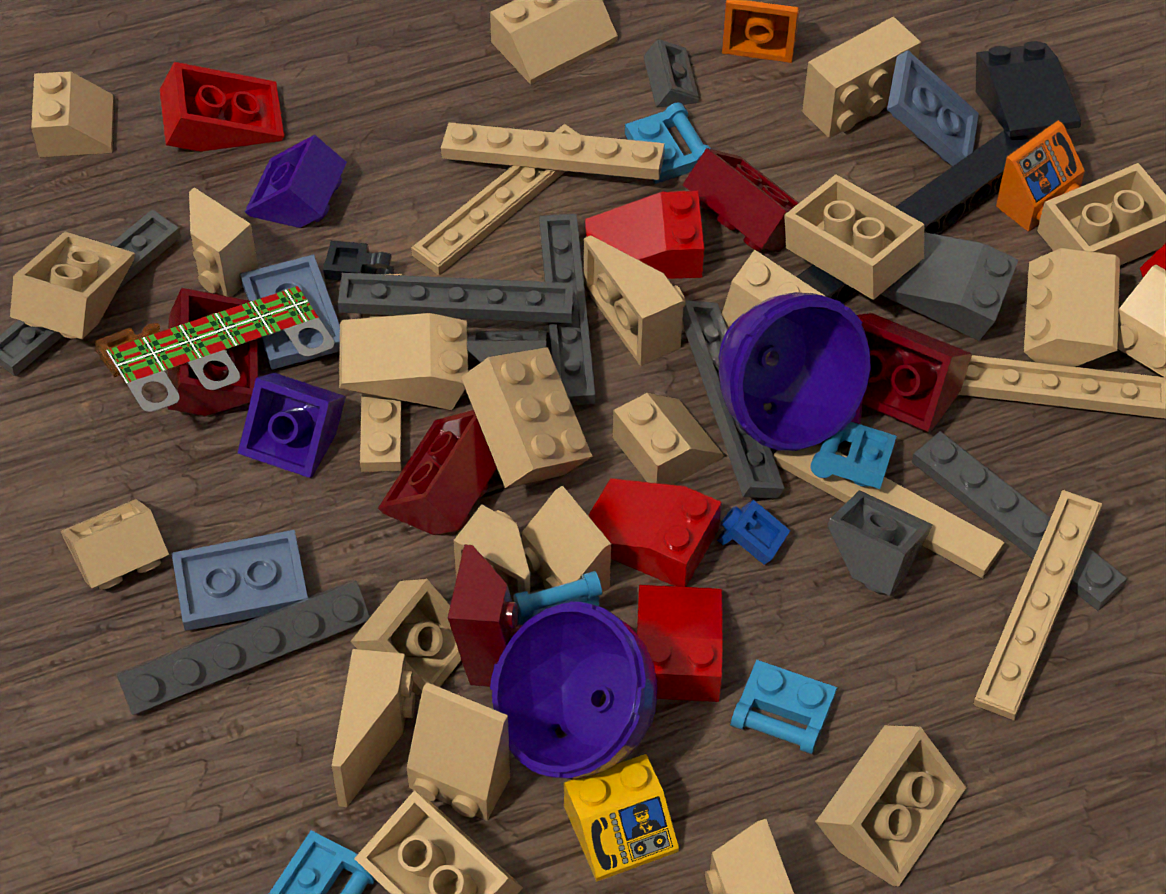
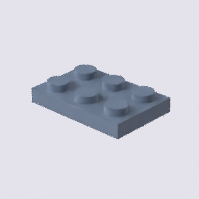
[887,50,979,166]
[240,254,340,370]
[172,530,308,631]

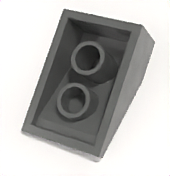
[880,232,1018,341]

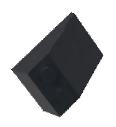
[975,41,1081,137]

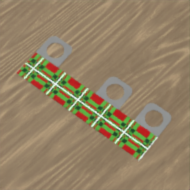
[106,286,334,412]

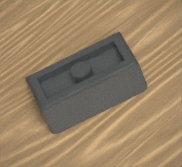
[644,39,699,107]

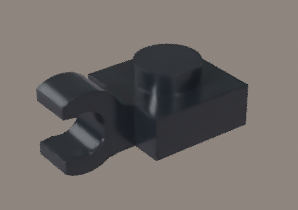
[323,240,394,281]

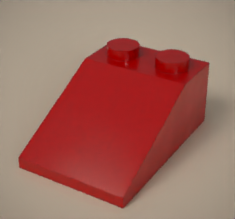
[160,62,284,152]
[585,191,704,279]
[588,478,722,587]
[637,585,723,702]

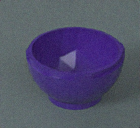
[719,292,871,451]
[490,601,658,778]

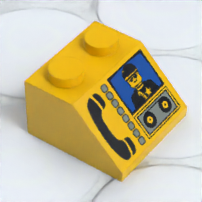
[564,754,679,882]

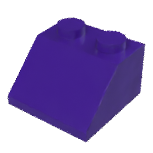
[245,134,347,228]
[237,373,346,478]

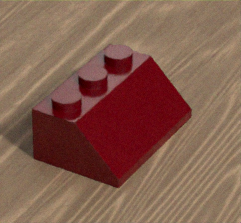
[683,148,799,252]
[167,288,258,416]
[857,313,972,432]
[378,410,497,535]
[447,544,523,687]

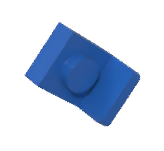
[717,500,791,565]

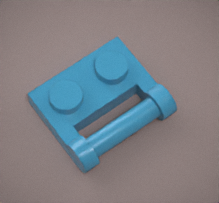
[625,102,711,184]
[810,422,897,489]
[513,571,602,625]
[730,660,837,754]
[269,830,376,894]

